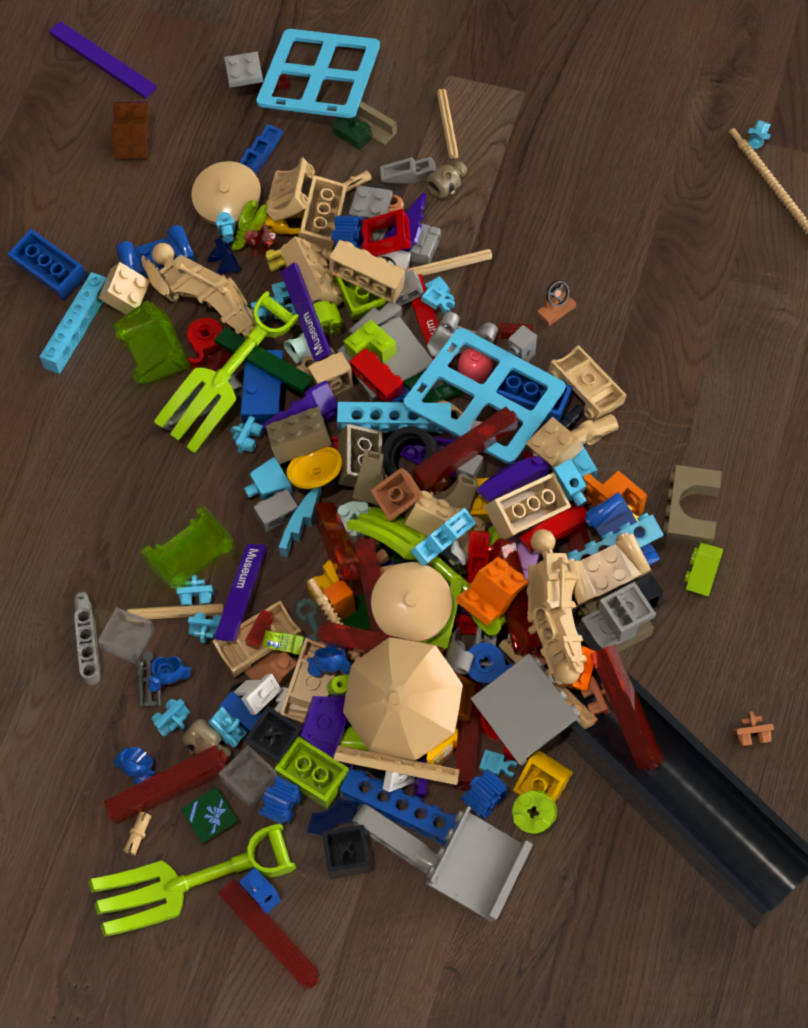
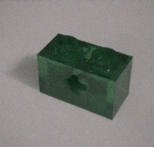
[331,116,373,150]

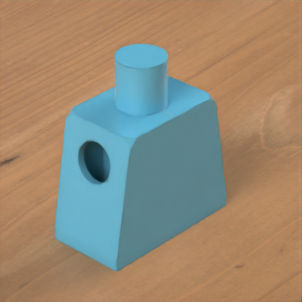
[244,457,292,500]
[552,459,588,508]

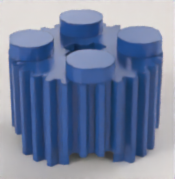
[331,215,364,249]
[461,769,508,819]
[259,776,303,825]

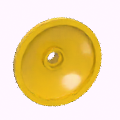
[287,447,343,489]

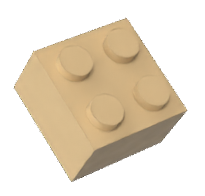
[98,262,150,316]
[308,352,353,396]
[526,417,583,472]

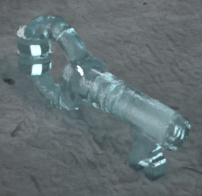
[296,598,326,644]

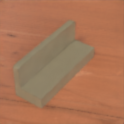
[345,101,397,146]

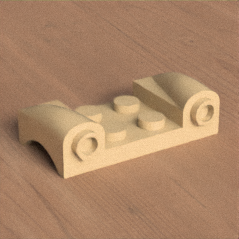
[266,157,315,221]
[548,345,627,421]
[566,532,652,606]
[213,600,302,678]
[280,638,348,723]

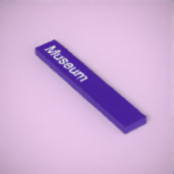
[281,262,332,362]
[215,544,266,642]

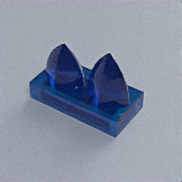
[207,237,242,274]

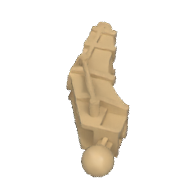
[152,243,263,341]
[526,529,587,685]

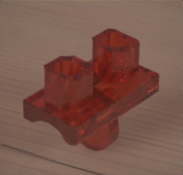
[244,224,276,255]
[204,348,233,372]

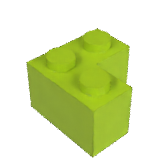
[344,319,397,364]
[684,542,723,597]

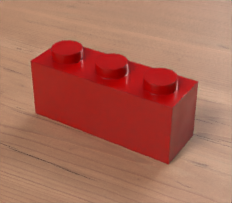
[349,348,404,402]

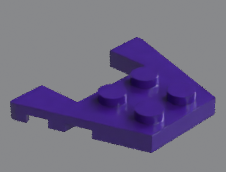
[299,696,354,771]

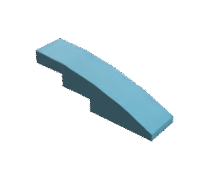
[279,487,322,557]
[411,508,477,566]

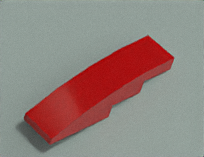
[519,506,587,554]
[465,530,490,613]

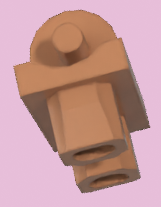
[581,676,617,716]
[733,711,774,746]

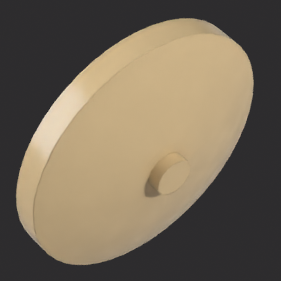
[192,161,262,226]
[371,562,452,642]

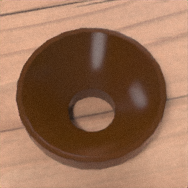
[418,475,452,495]

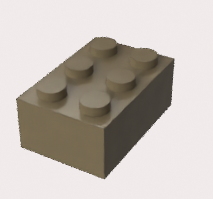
[266,406,332,464]
[338,424,382,487]

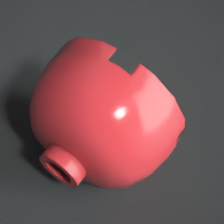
[457,347,494,384]

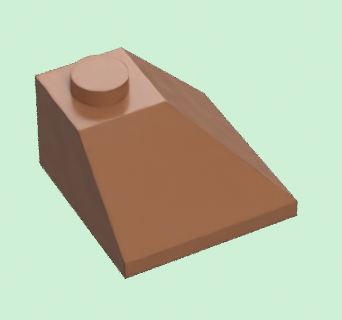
[370,467,422,521]
[244,650,297,688]

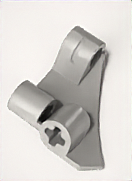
[426,312,498,357]
[445,627,474,674]

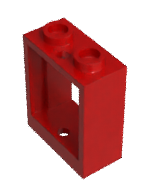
[361,209,411,257]

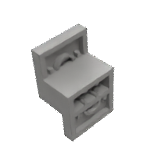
[224,52,263,88]
[349,185,393,242]
[581,582,656,651]

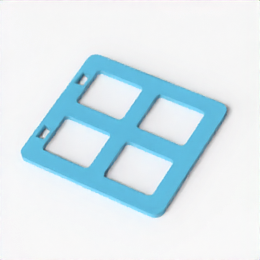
[257,29,380,118]
[403,328,565,464]

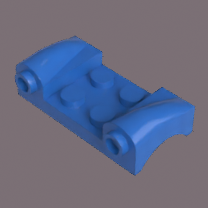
[116,225,196,278]
[584,492,660,566]

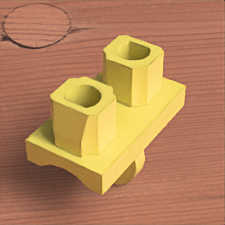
[266,244,288,272]

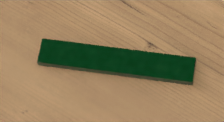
[214,327,314,394]

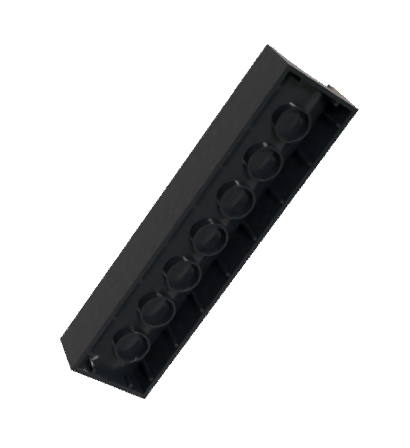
[544,625,808,929]

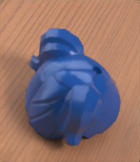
[307,646,351,676]
[148,656,192,692]
[113,747,155,788]

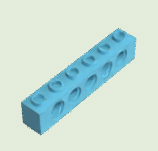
[40,272,106,374]
[337,402,451,434]
[567,513,664,561]

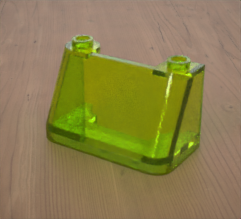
[113,300,189,384]
[141,505,233,589]

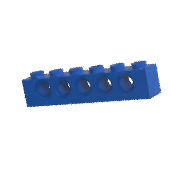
[340,769,456,846]

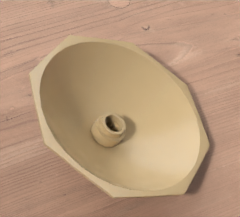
[343,637,463,761]

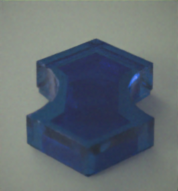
[307,798,358,838]

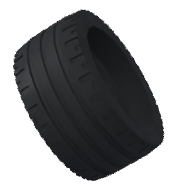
[382,426,442,485]

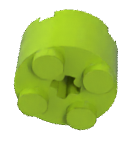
[313,301,343,336]
[512,790,558,834]

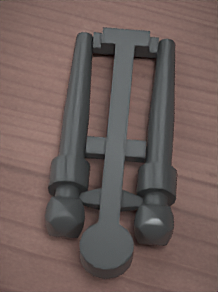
[136,651,161,708]

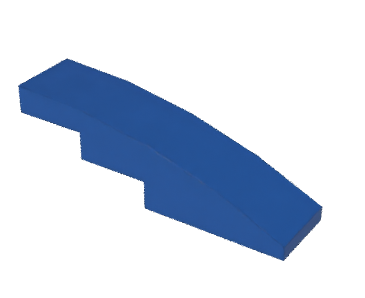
[239,124,283,174]
[219,691,294,758]

